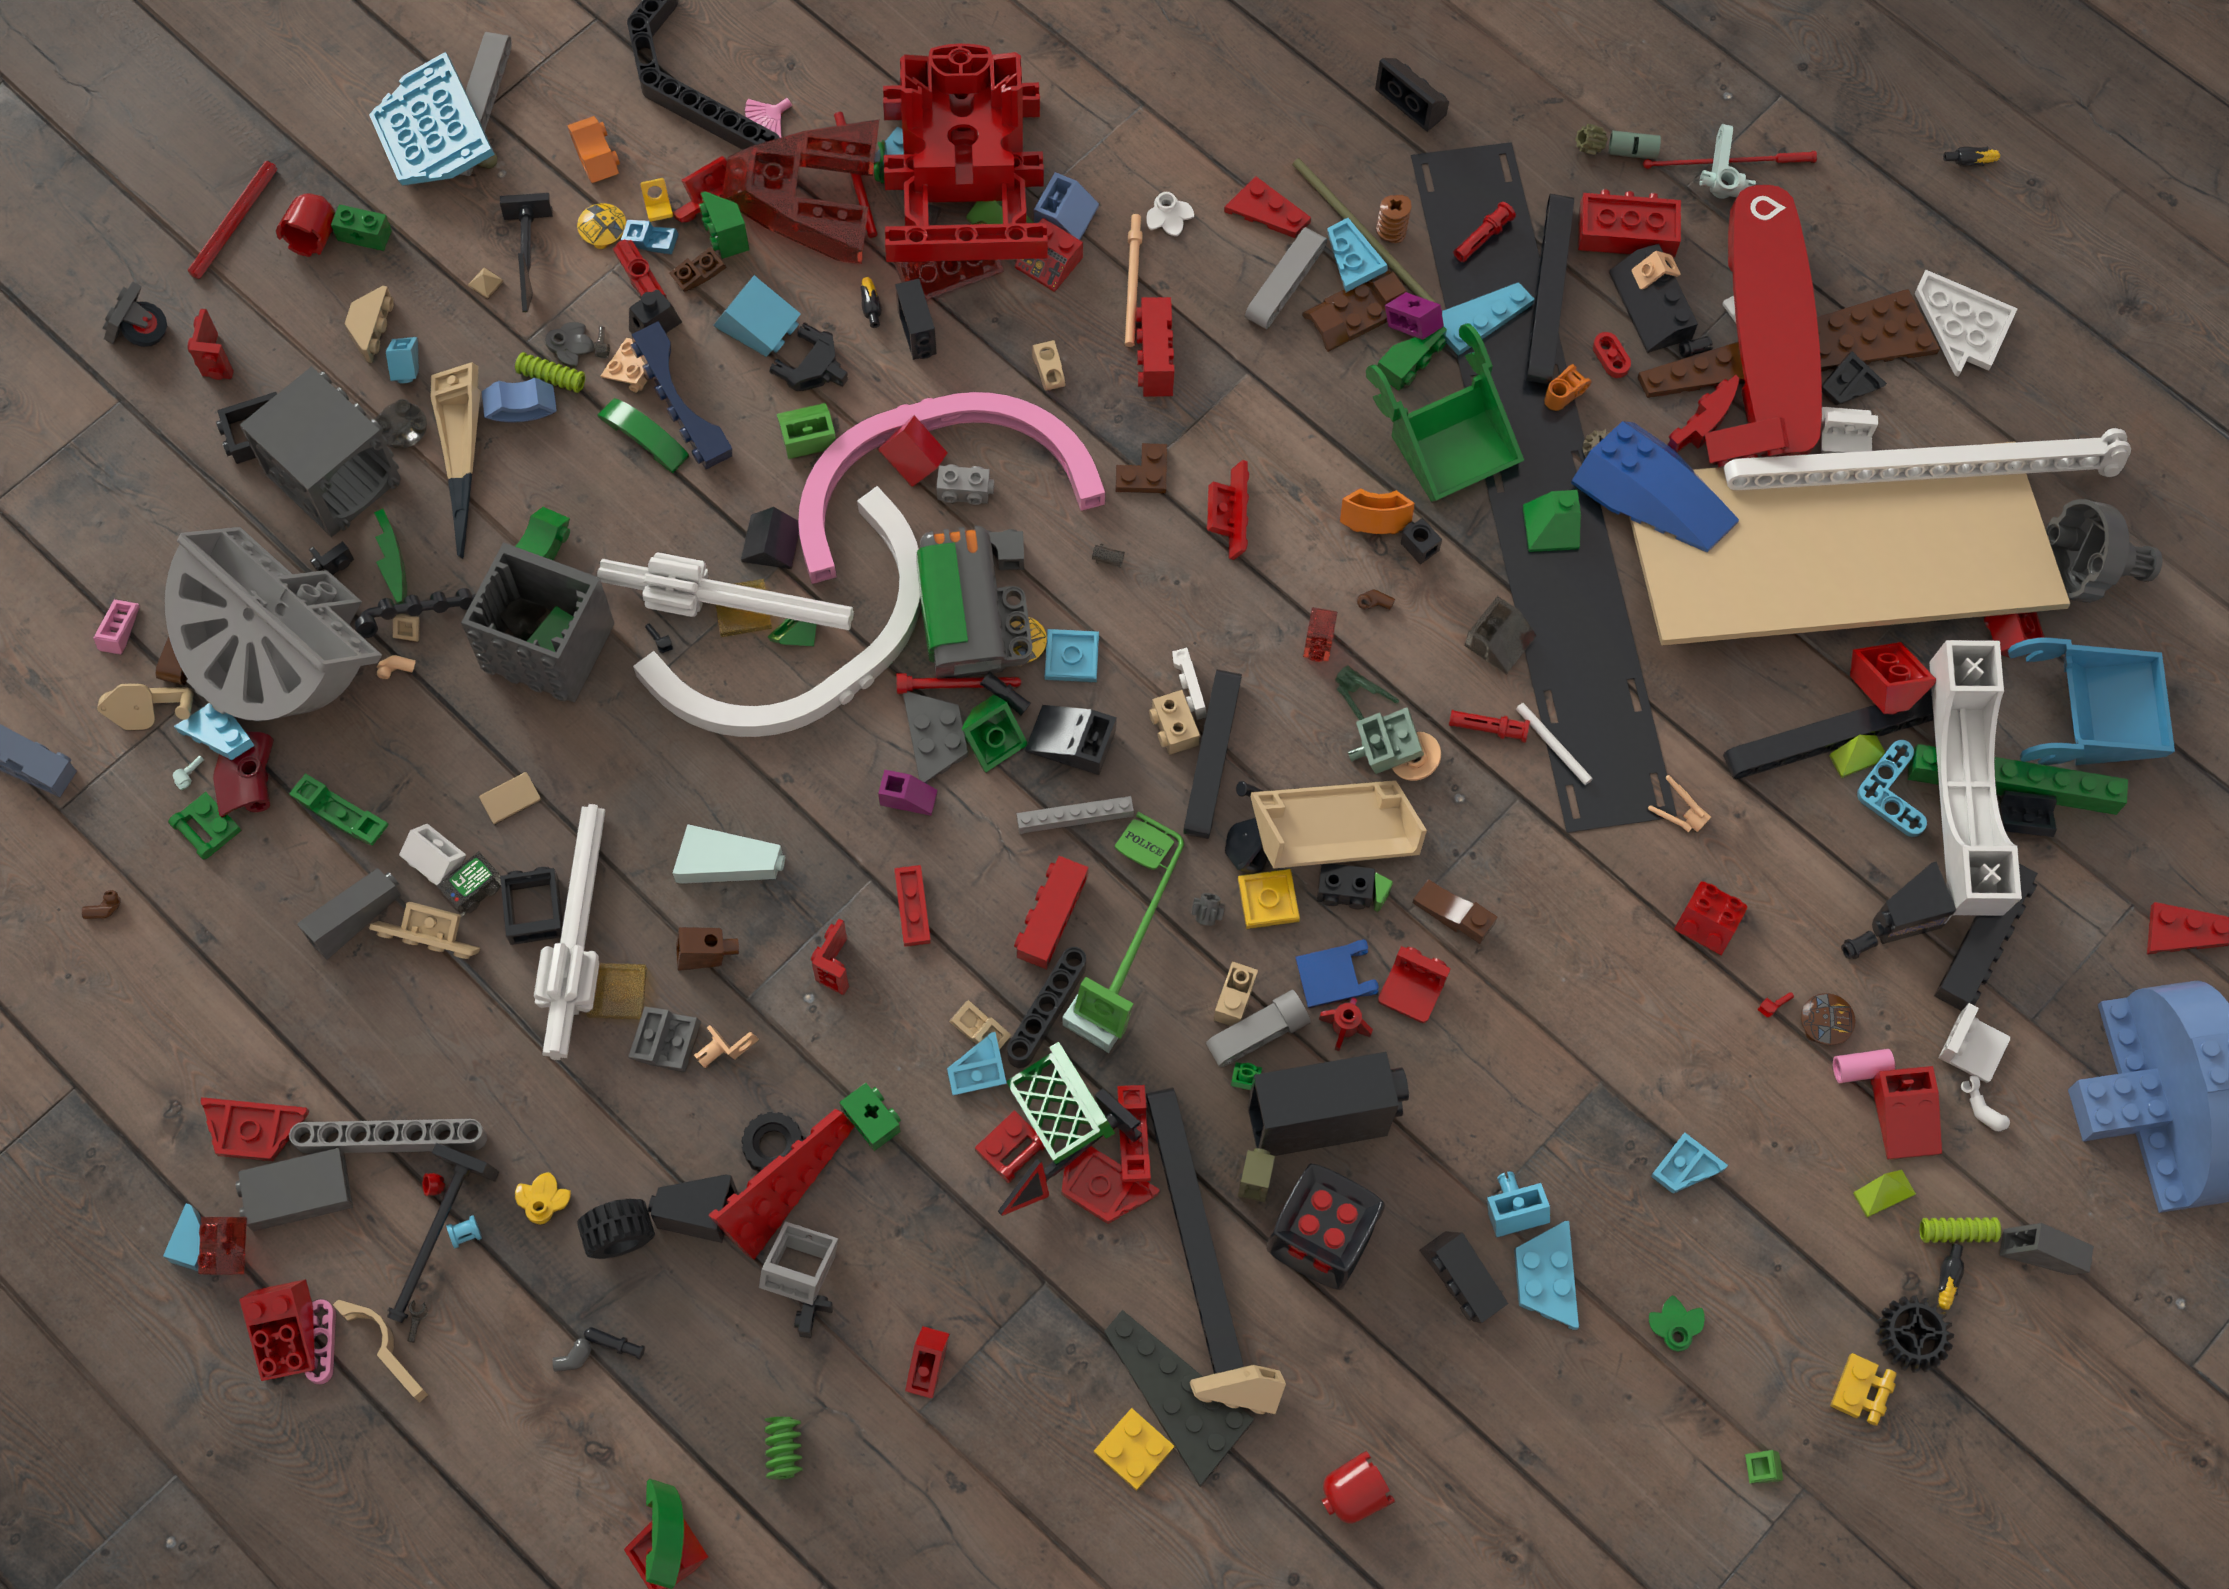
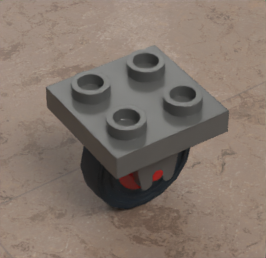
[103,281,167,347]

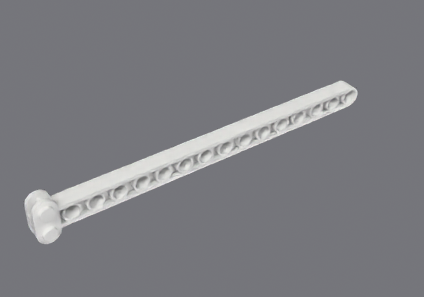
[1724,428,2131,490]

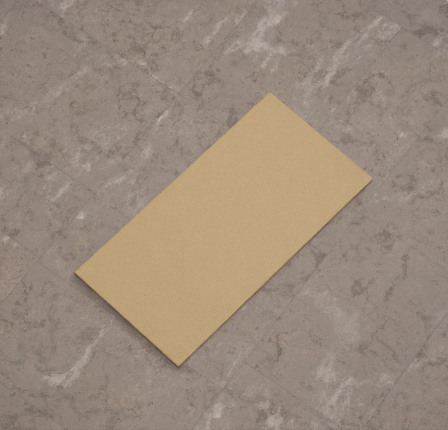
[1629,442,2070,645]

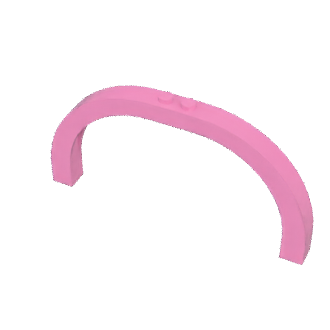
[799,392,1105,584]

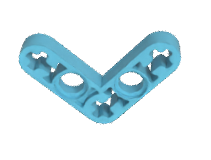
[1857,740,1927,837]

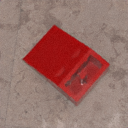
[1871,1066,1942,1160]
[239,1279,315,1381]

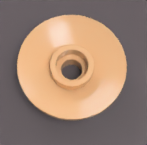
[1392,732,1441,781]

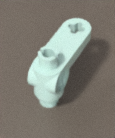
[1699,124,1756,199]

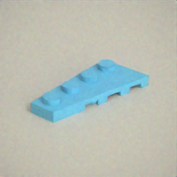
[1442,282,1535,356]

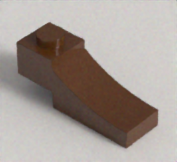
[1412,879,1498,944]

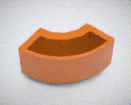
[567,116,620,183]
[1340,488,1415,534]

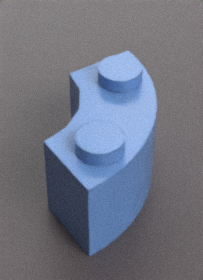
[481,378,557,422]

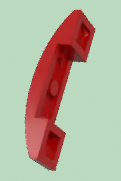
[1117,1085,1151,1182]

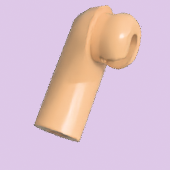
[377,655,416,679]

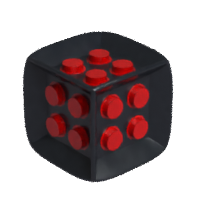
[1266,1163,1385,1290]

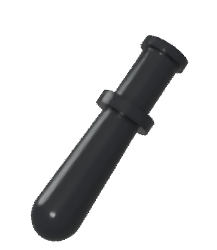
[584,1327,645,1360]

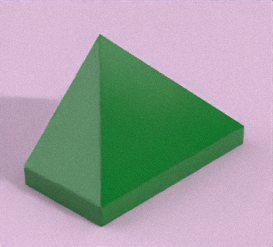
[768,618,817,646]

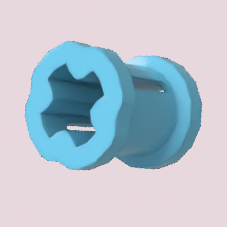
[446,1215,482,1248]

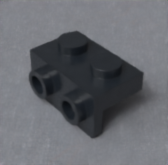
[1998,791,2057,837]

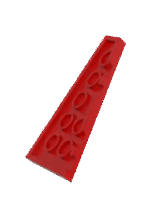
[708,1109,855,1259]

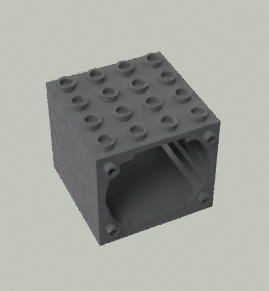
[240,366,401,538]
[461,542,615,702]

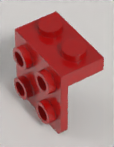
[188,309,234,380]
[1674,881,1748,956]
[1378,946,1451,1023]

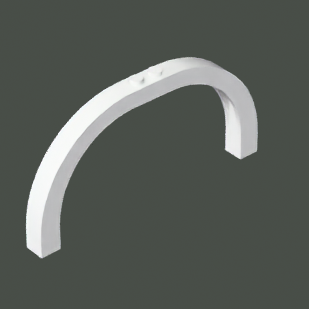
[633,486,921,737]

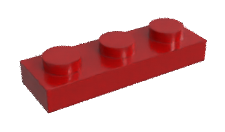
[894,865,931,947]

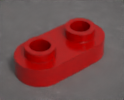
[1593,332,1631,378]

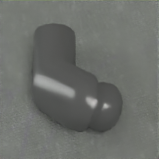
[553,1338,591,1372]

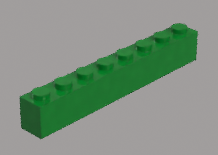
[1907,744,2128,815]

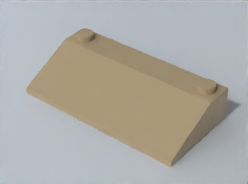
[1250,781,1427,868]

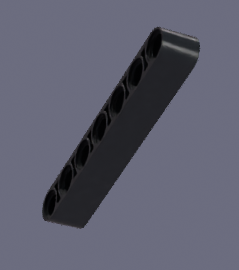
[1183,669,1242,839]

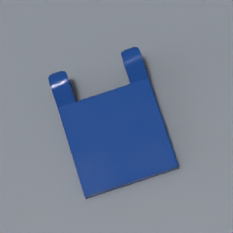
[1295,939,1379,1008]

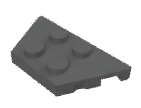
[903,692,968,784]

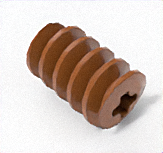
[1376,195,1412,243]

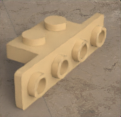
[369,902,480,959]

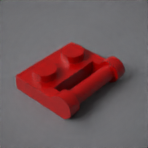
[975,1110,1045,1183]

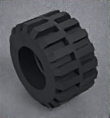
[577,1198,655,1259]

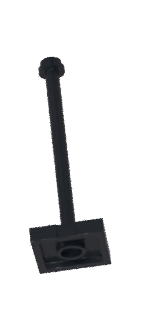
[387,1143,499,1324]

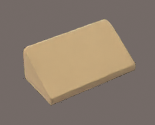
[479,772,541,824]

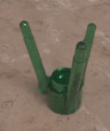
[1335,666,1399,720]

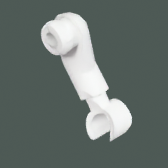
[1961,1076,2010,1131]

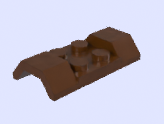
[1302,271,1407,352]

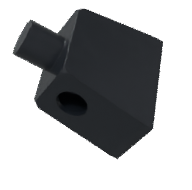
[629,290,682,334]

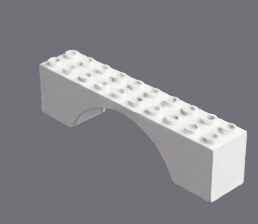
[1930,640,2022,916]

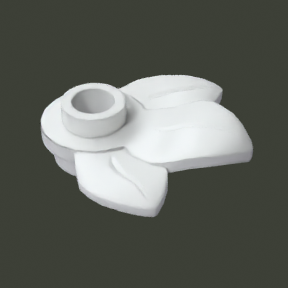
[1147,192,1194,236]

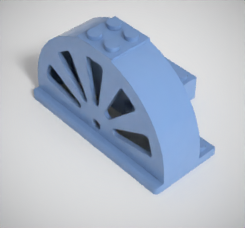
[2068,981,2229,1213]

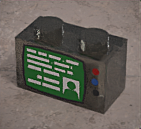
[437,851,501,917]

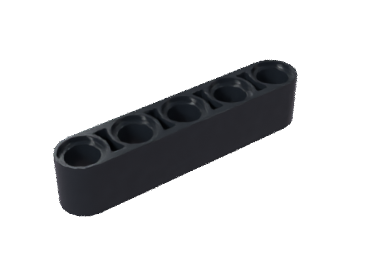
[1007,947,1086,1068]

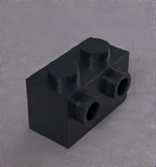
[1317,863,1375,910]

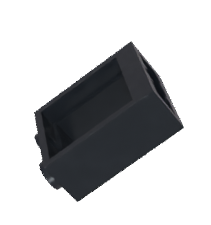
[895,279,937,360]
[216,392,277,464]
[500,867,563,945]

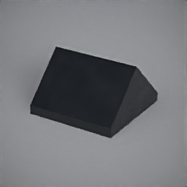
[741,507,799,569]

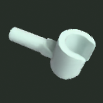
[173,756,204,790]

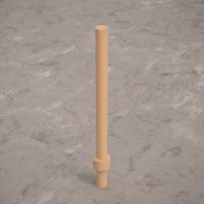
[1125,214,1143,347]

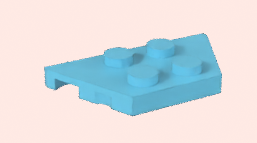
[1514,1221,1579,1330]

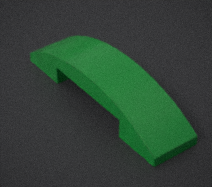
[597,398,689,473]
[289,773,389,846]
[646,1479,684,1589]

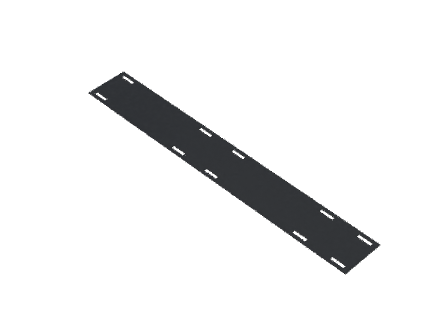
[1411,142,1677,833]

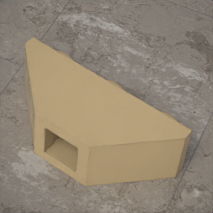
[345,286,394,363]

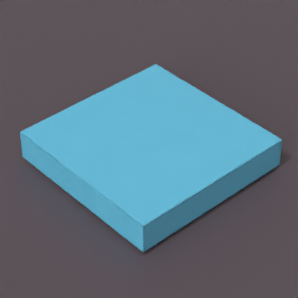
[1045,629,1099,682]

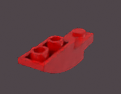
[1668,375,1739,453]

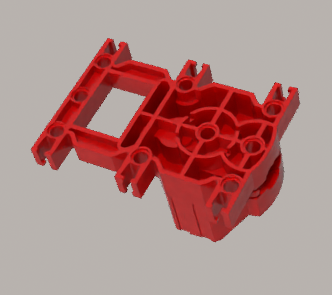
[883,43,1048,262]

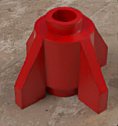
[1319,998,1373,1051]

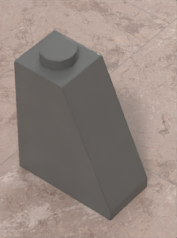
[1999,1223,2094,1275]

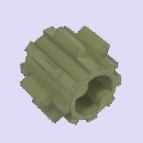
[1575,124,1608,155]

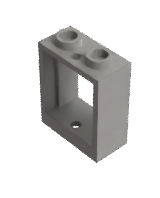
[759,1221,838,1305]

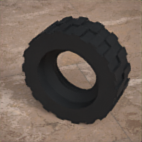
[741,1112,803,1173]

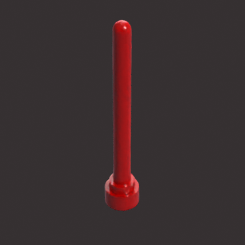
[896,673,1022,694]

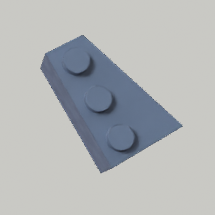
[0,724,77,797]

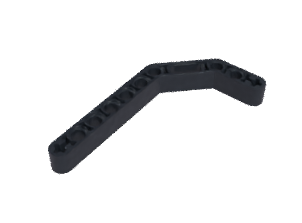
[627,0,783,164]

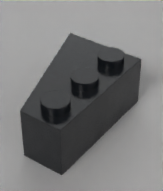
[1419,1231,1509,1323]

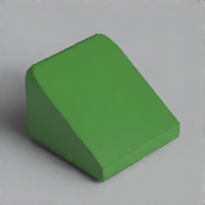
[1373,873,1393,912]
[1745,1450,1783,1484]

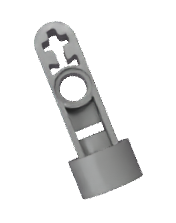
[1206,989,1311,1068]

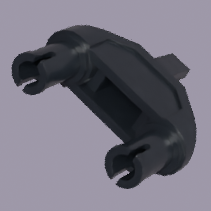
[769,322,848,391]

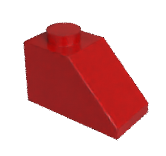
[905,1326,950,1399]

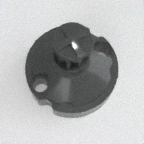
[2046,499,2163,603]

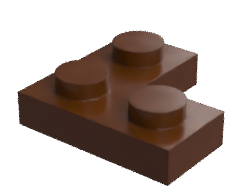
[1116,443,1167,493]

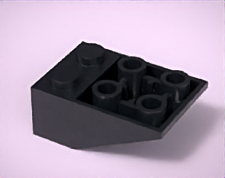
[1025,705,1117,775]

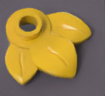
[515,1172,571,1224]

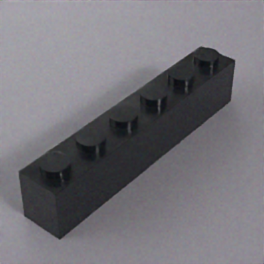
[1934,864,2038,1011]

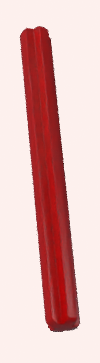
[188,161,277,279]

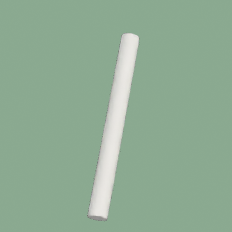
[1516,703,1593,785]

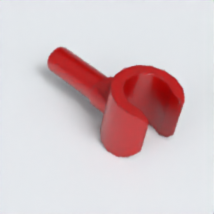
[1757,992,1794,1018]

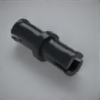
[980,671,1031,716]

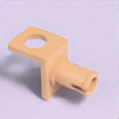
[694,1025,759,1068]

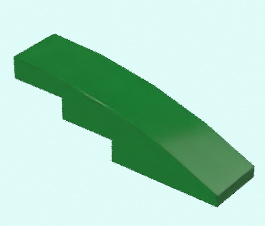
[374,509,407,604]

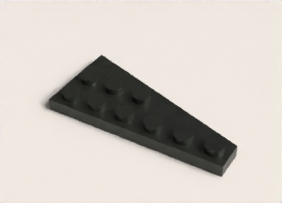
[1104,1310,1254,1487]

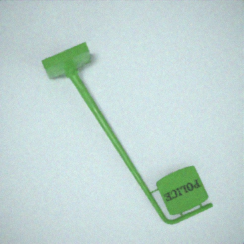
[1074,812,1184,1039]

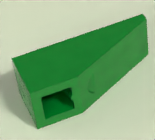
[1377,327,1447,391]

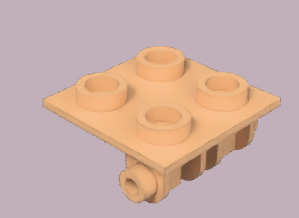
[601,338,648,393]

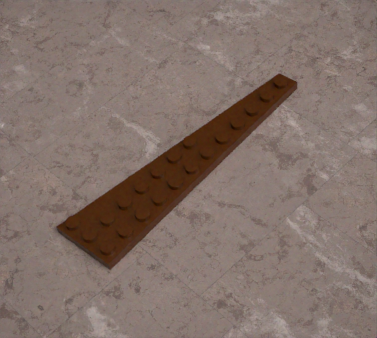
[1637,289,1940,398]

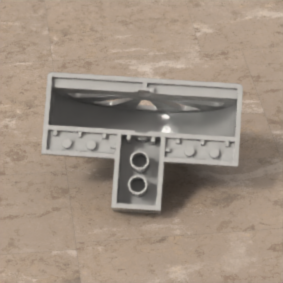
[165,527,382,721]

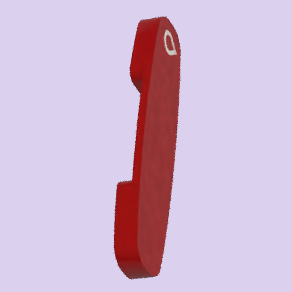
[1728,185,1822,457]

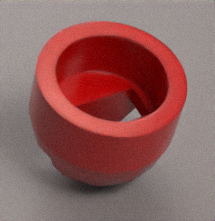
[422,1173,445,1196]

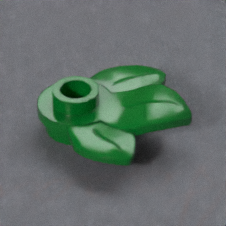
[874,140,887,184]
[1649,1295,1705,1352]

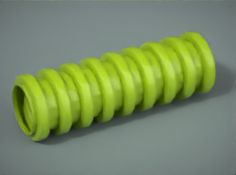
[515,352,586,393]
[1919,1217,2001,1243]

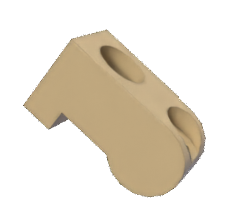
[1032,340,1065,391]

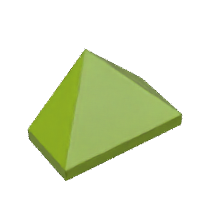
[1829,735,1889,778]
[1853,1170,1916,1218]

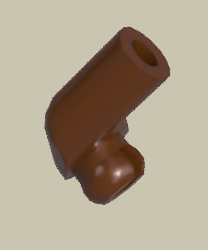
[1357,589,1395,610]
[82,890,121,919]

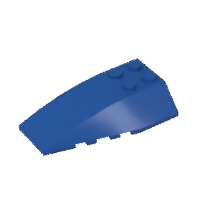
[1571,421,1739,552]

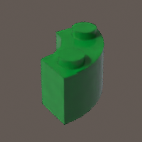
[515,507,570,560]

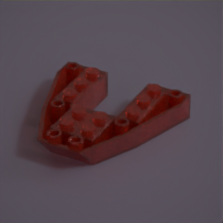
[722,119,880,264]

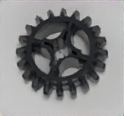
[1875,1295,1954,1373]

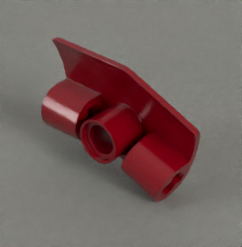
[213,732,274,817]

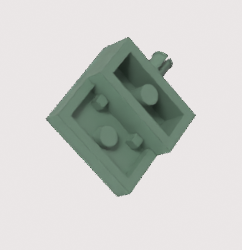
[1348,707,1424,774]

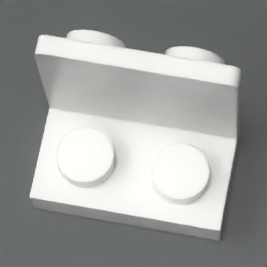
[1939,1003,2010,1083]

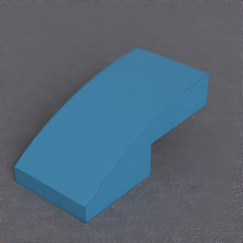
[621,220,679,254]

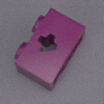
[1385,292,1444,339]

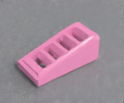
[93,599,140,655]

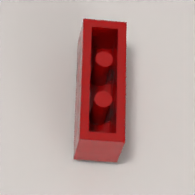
[1705,417,1790,468]

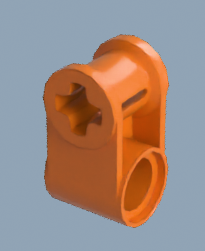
[1544,364,1592,411]

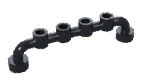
[355,588,476,638]

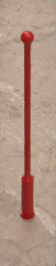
[1643,151,1817,169]

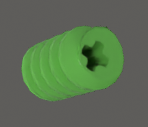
[764,1417,803,1480]

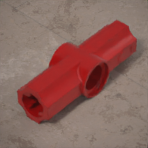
[613,239,667,299]

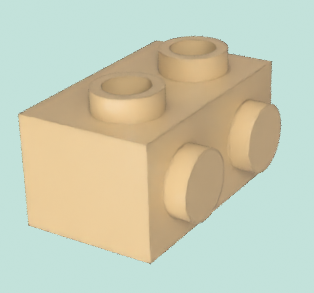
[1149,690,1200,755]

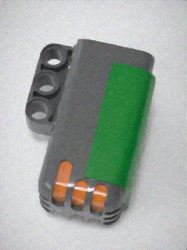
[916,526,1032,678]

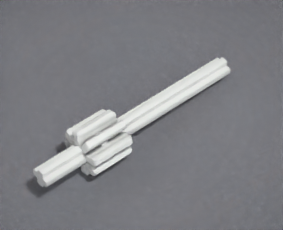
[597,552,854,630]
[534,804,605,1060]

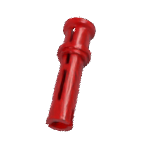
[1453,202,1516,262]
[1449,710,1530,743]

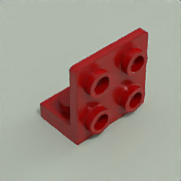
[811,919,849,996]

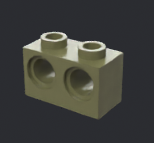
[1238,1149,1275,1202]

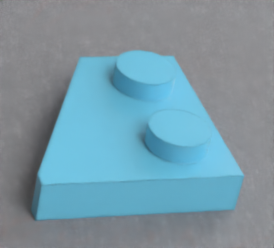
[947,1032,1007,1096]

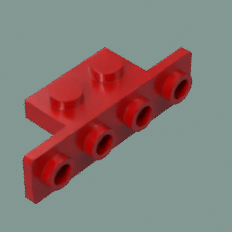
[672,156,763,222]
[1207,460,1249,560]

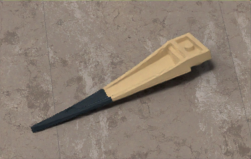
[430,362,481,559]

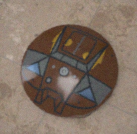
[1801,993,1855,1045]

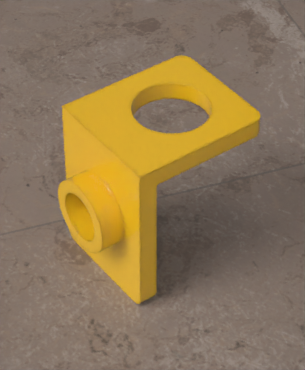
[640,178,673,222]

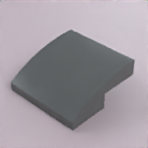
[629,1006,701,1072]

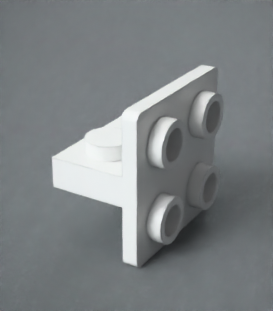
[1821,407,1878,454]

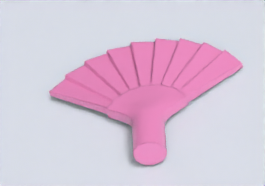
[745,98,792,139]

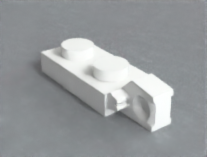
[1172,648,1207,720]

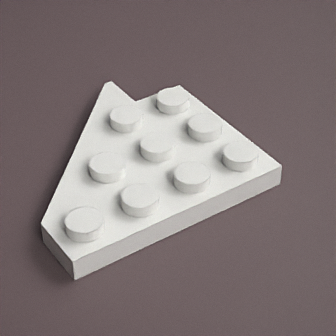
[1914,270,2017,377]

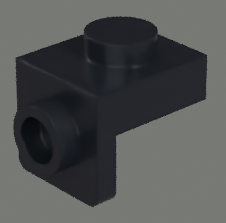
[309,541,354,575]
[794,1295,833,1338]

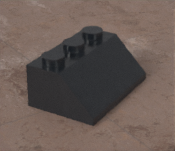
[1375,58,1449,132]

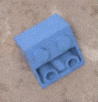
[1034,172,1099,240]

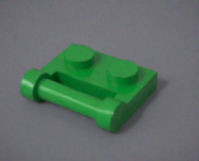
[168,792,242,860]

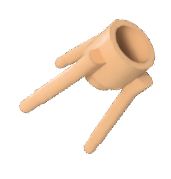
[1648,775,1711,832]

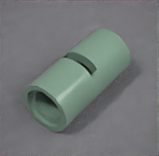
[1608,130,1661,160]

